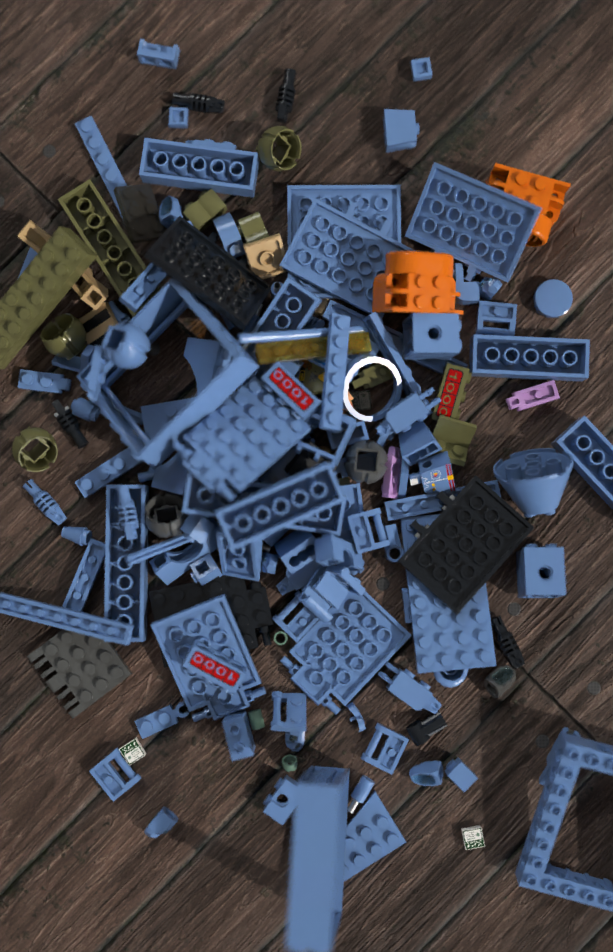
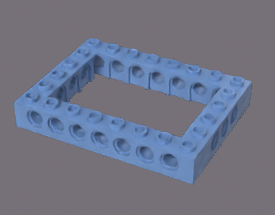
[515,732,613,912]

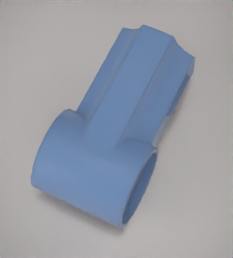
[383,524,404,563]

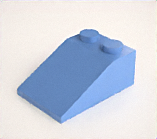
[216,524,263,582]

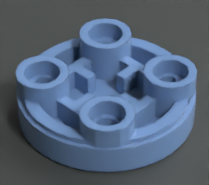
[533,279,573,318]

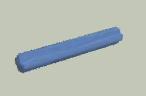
[125,533,190,566]

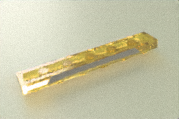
[255,332,372,365]

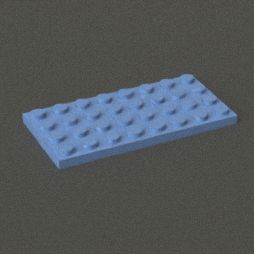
[400,514,496,673]

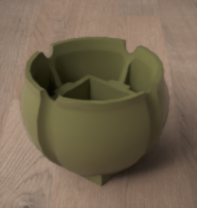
[255,126,301,171]
[40,313,87,361]
[12,426,58,472]

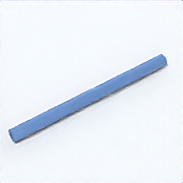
[237,325,367,344]

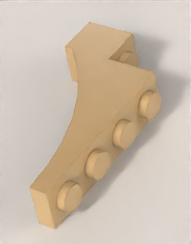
[18,220,108,310]

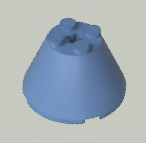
[493,448,574,517]

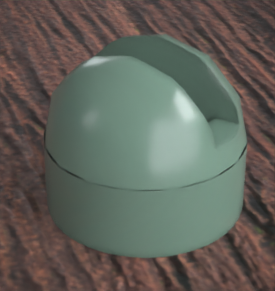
[282,755,298,772]

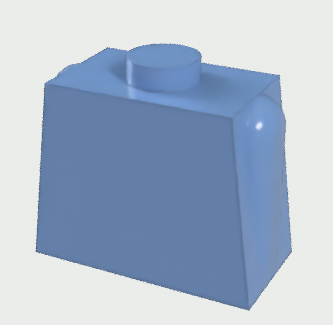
[383,109,419,153]

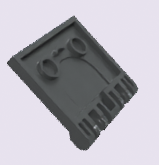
[27,612,132,719]

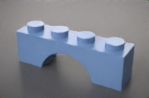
[149,517,219,585]

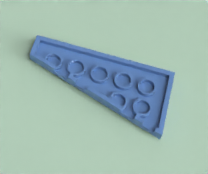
[344,790,406,881]

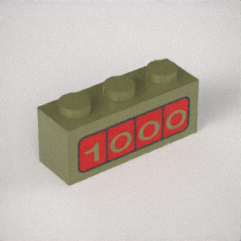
[430,361,472,421]

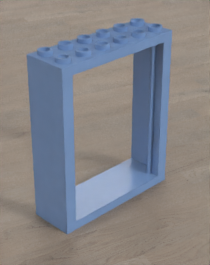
[76,278,259,466]
[286,765,350,952]

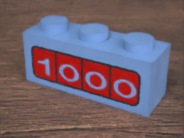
[261,361,321,422]
[182,639,247,694]

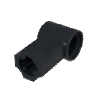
[406,710,448,746]

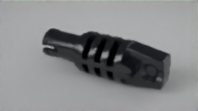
[275,68,297,123]
[172,92,225,114]
[52,399,89,449]
[491,615,525,669]

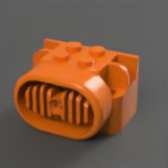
[486,163,571,247]
[372,251,463,315]

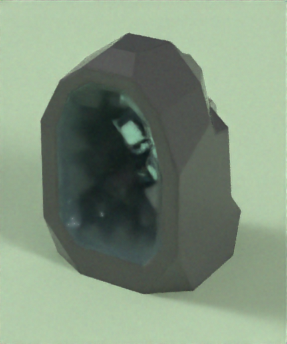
[484,665,516,698]

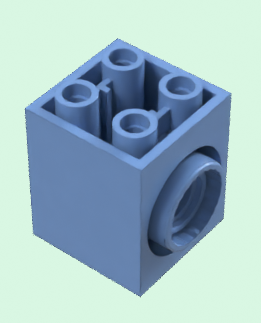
[402,313,462,360]
[516,544,566,598]

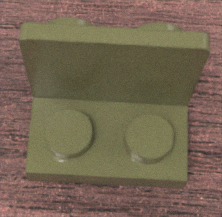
[429,415,477,467]

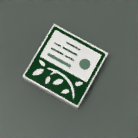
[119,737,147,766]
[461,825,485,850]

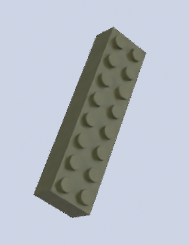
[58,179,161,317]
[0,226,98,369]

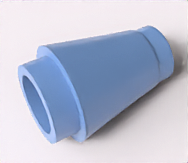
[61,526,92,546]

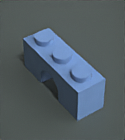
[314,534,364,573]

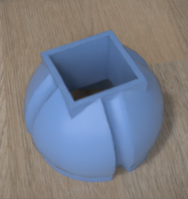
[101,322,150,369]

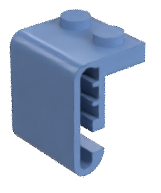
[299,564,366,622]

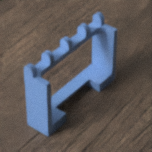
[295,407,356,469]

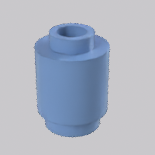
[70,397,101,422]

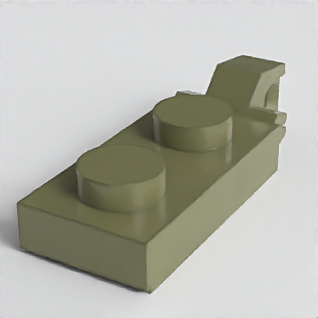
[350,363,393,389]

